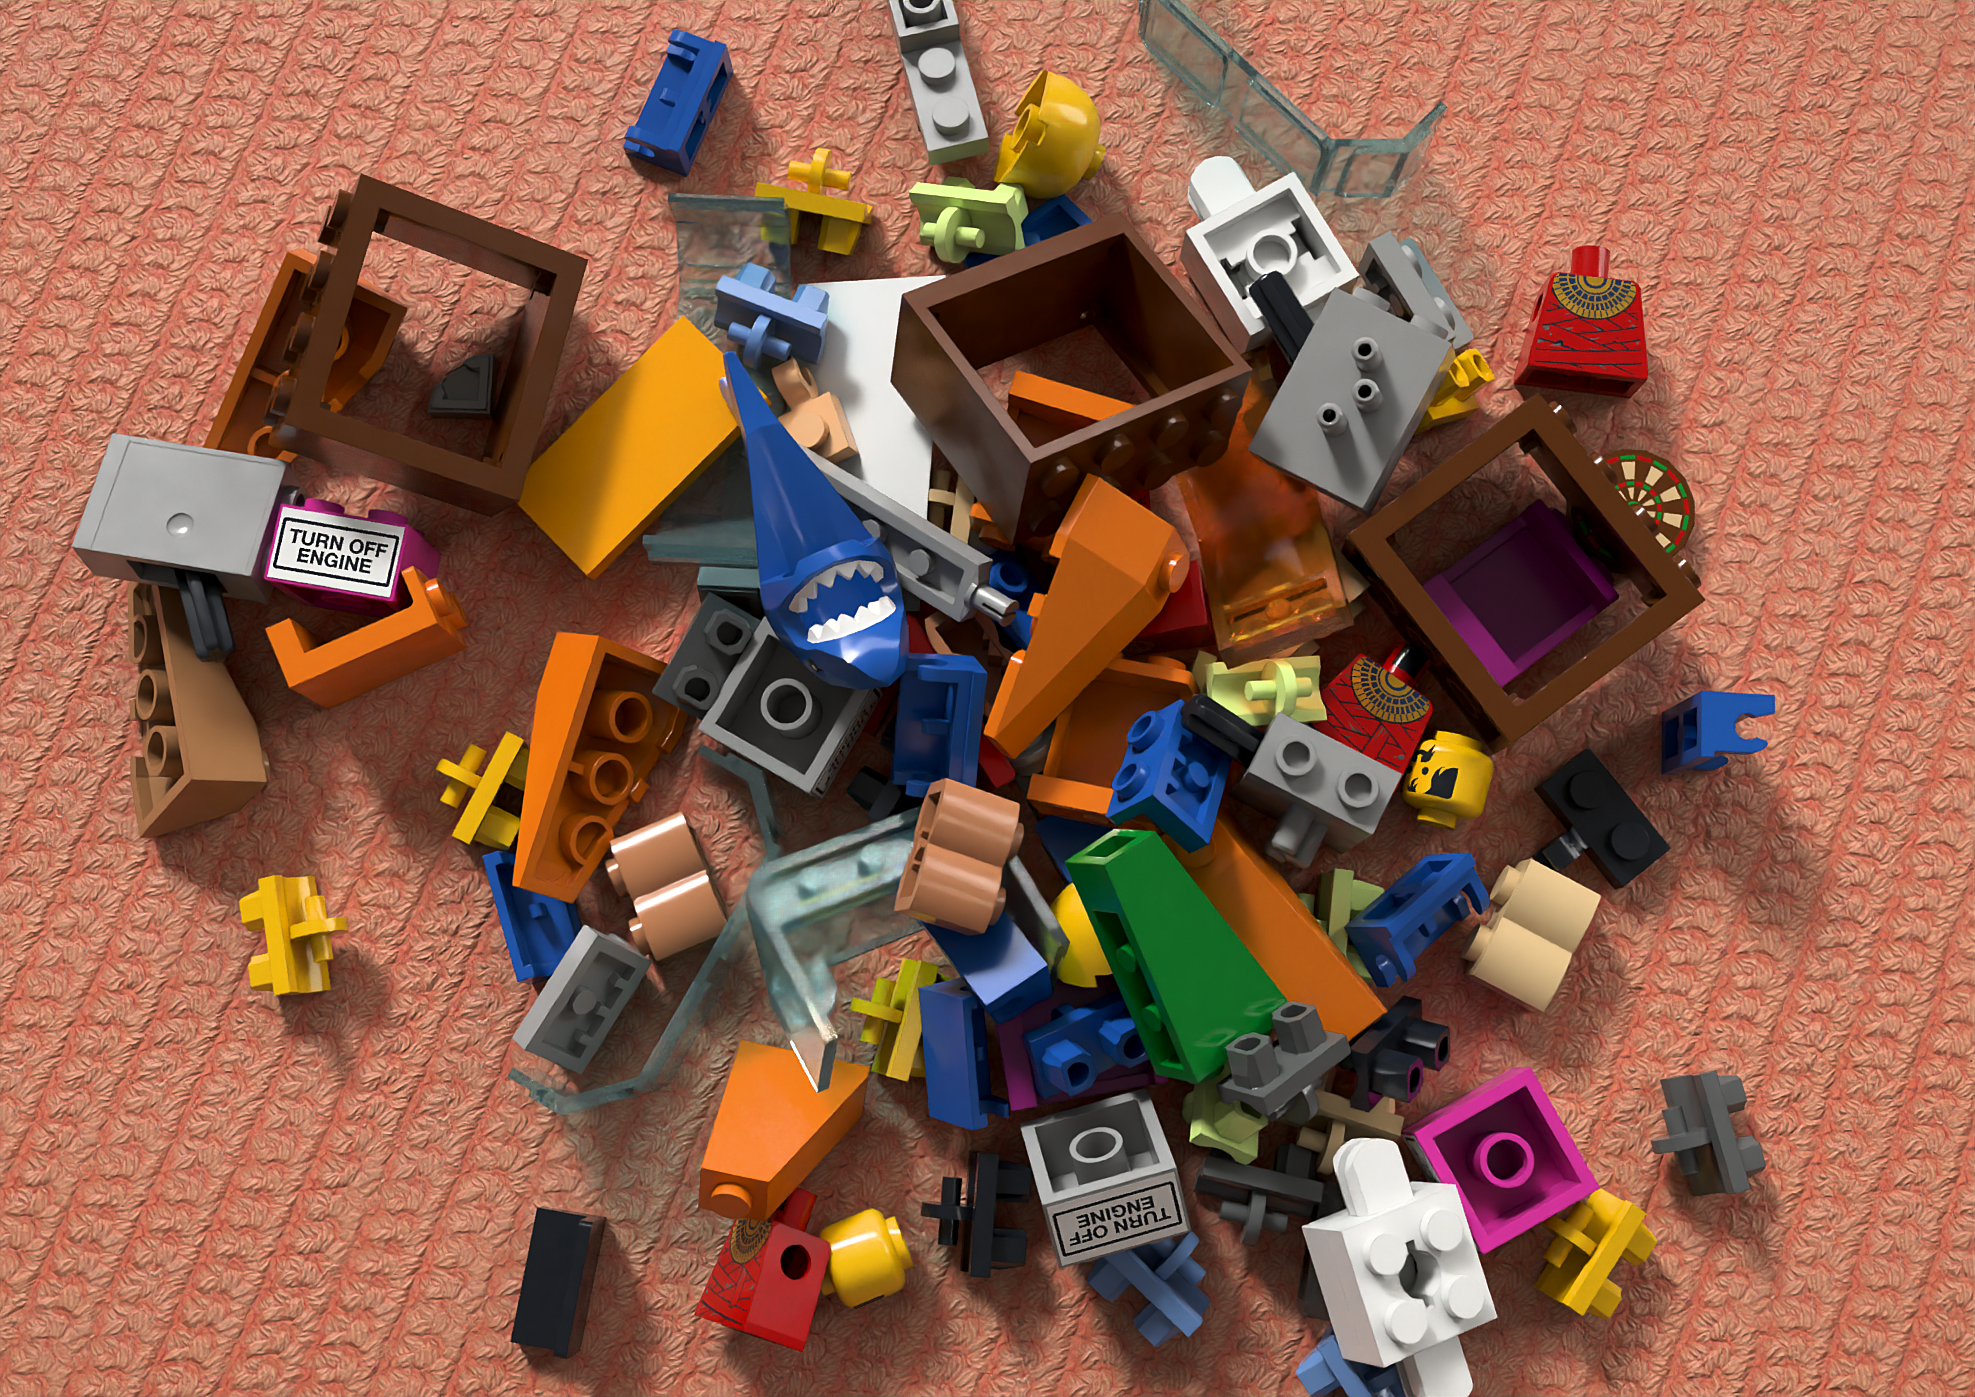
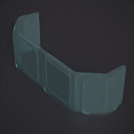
[1137,0,1448,198]
[642,193,792,569]
[508,744,792,1116]

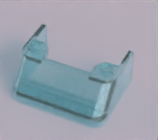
[746,805,1070,1093]

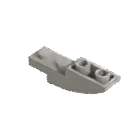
[886,0,990,166]

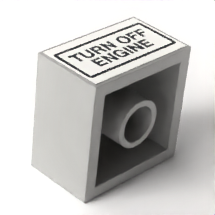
[698,617,884,801]
[1019,1088,1191,1269]

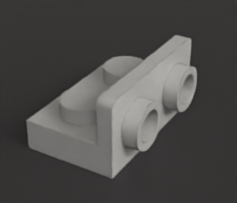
[1357,230,1473,352]
[512,924,652,1074]

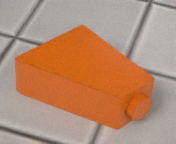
[698,1040,870,1222]

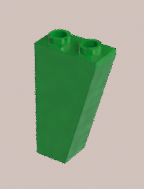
[1065,829,1288,1084]

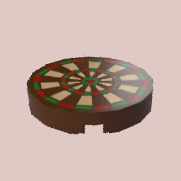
[1566,449,1695,574]

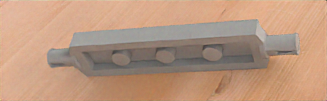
[740,443,1019,627]

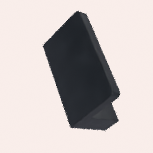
[510,1206,606,1360]

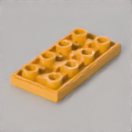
[517,315,772,581]

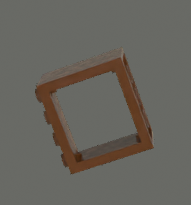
[261,173,588,517]
[890,212,1253,546]
[1341,392,1705,754]

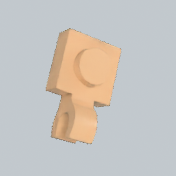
[772,358,859,464]

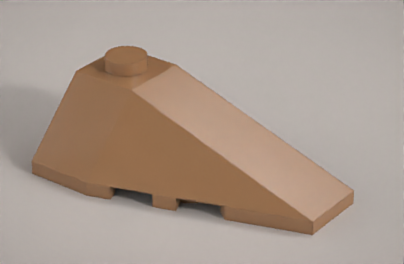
[128,581,269,838]

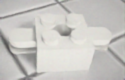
[1179,156,1359,367]
[1301,1138,1498,1397]

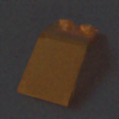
[1149,345,1354,670]

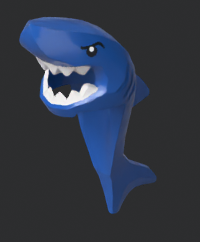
[719,350,909,690]

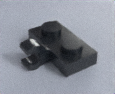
[1532,747,1671,890]

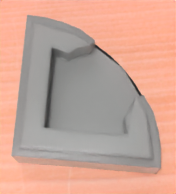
[428,354,498,420]

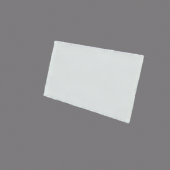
[786,275,946,611]

